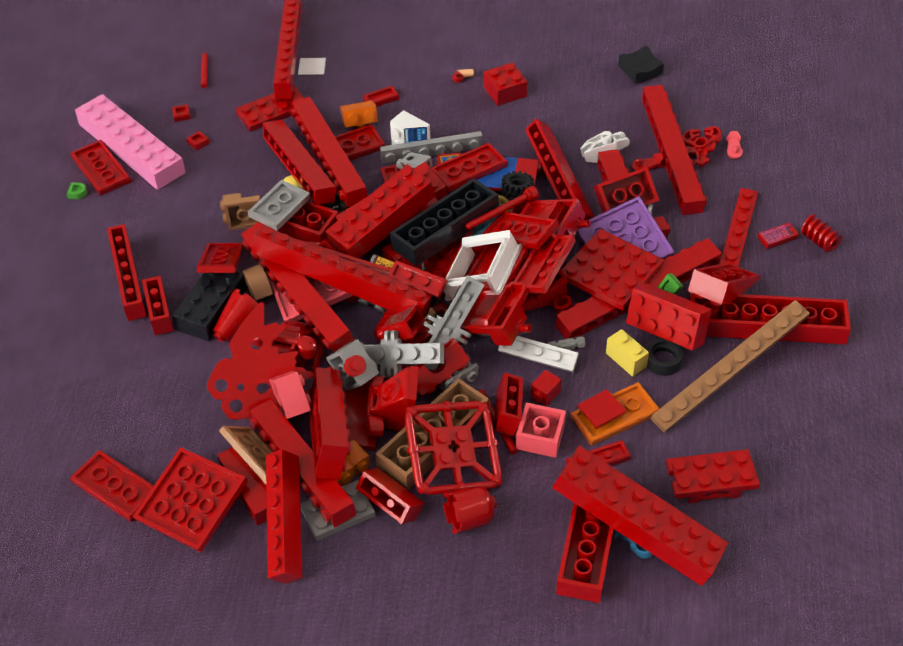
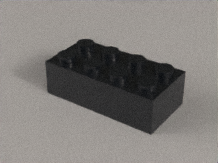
[172,272,247,341]

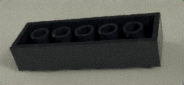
[390,178,499,267]

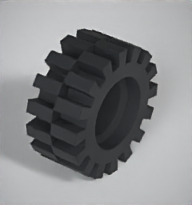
[501,171,534,200]

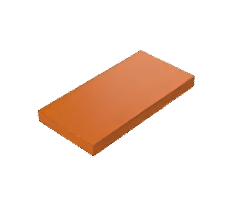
[570,382,660,446]

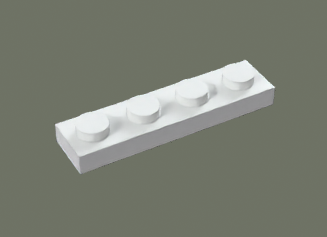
[498,336,579,373]

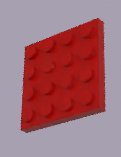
[562,229,664,311]
[133,447,248,553]

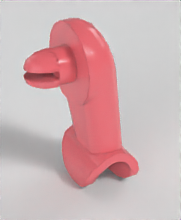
[726,131,743,159]

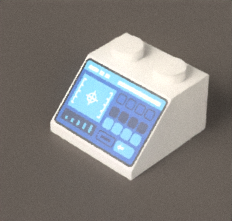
[390,110,430,145]

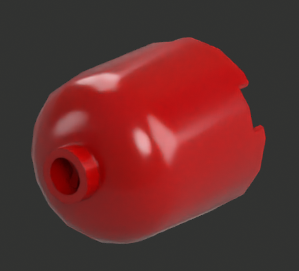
[443,486,497,534]

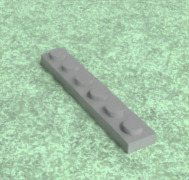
[380,131,482,164]

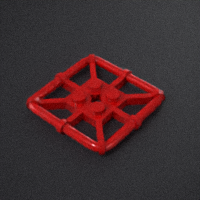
[404,401,502,495]

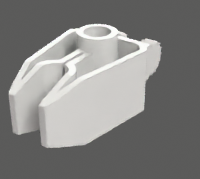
[580,131,630,163]

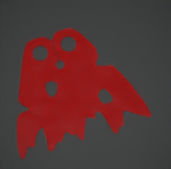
[207,302,314,420]

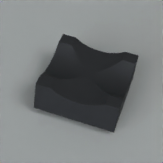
[618,46,664,84]

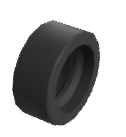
[647,338,684,376]

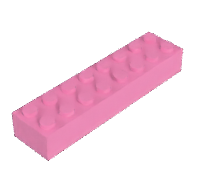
[75,94,186,190]

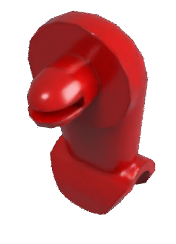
[632,153,665,171]

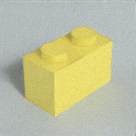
[606,329,649,377]

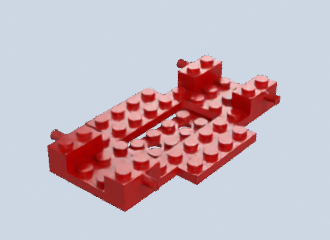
[456,199,591,346]

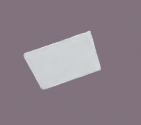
[298,58,326,75]

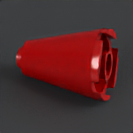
[213,289,258,343]

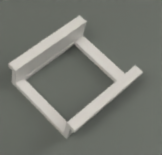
[443,230,522,301]

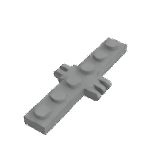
[415,275,484,370]
[365,330,444,378]

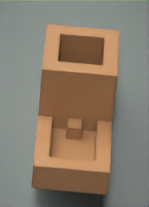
[242,264,273,300]

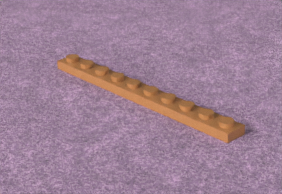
[651,300,810,433]

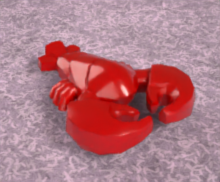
[683,126,722,167]

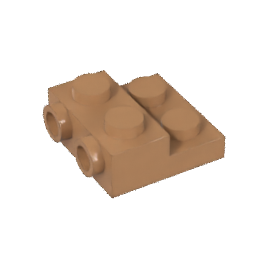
[220,193,260,231]

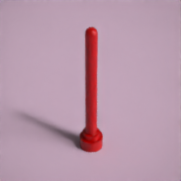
[465,186,539,230]

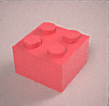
[269,371,312,419]
[516,403,566,458]

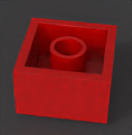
[483,62,528,106]

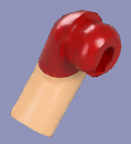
[452,69,474,83]
[425,302,449,324]

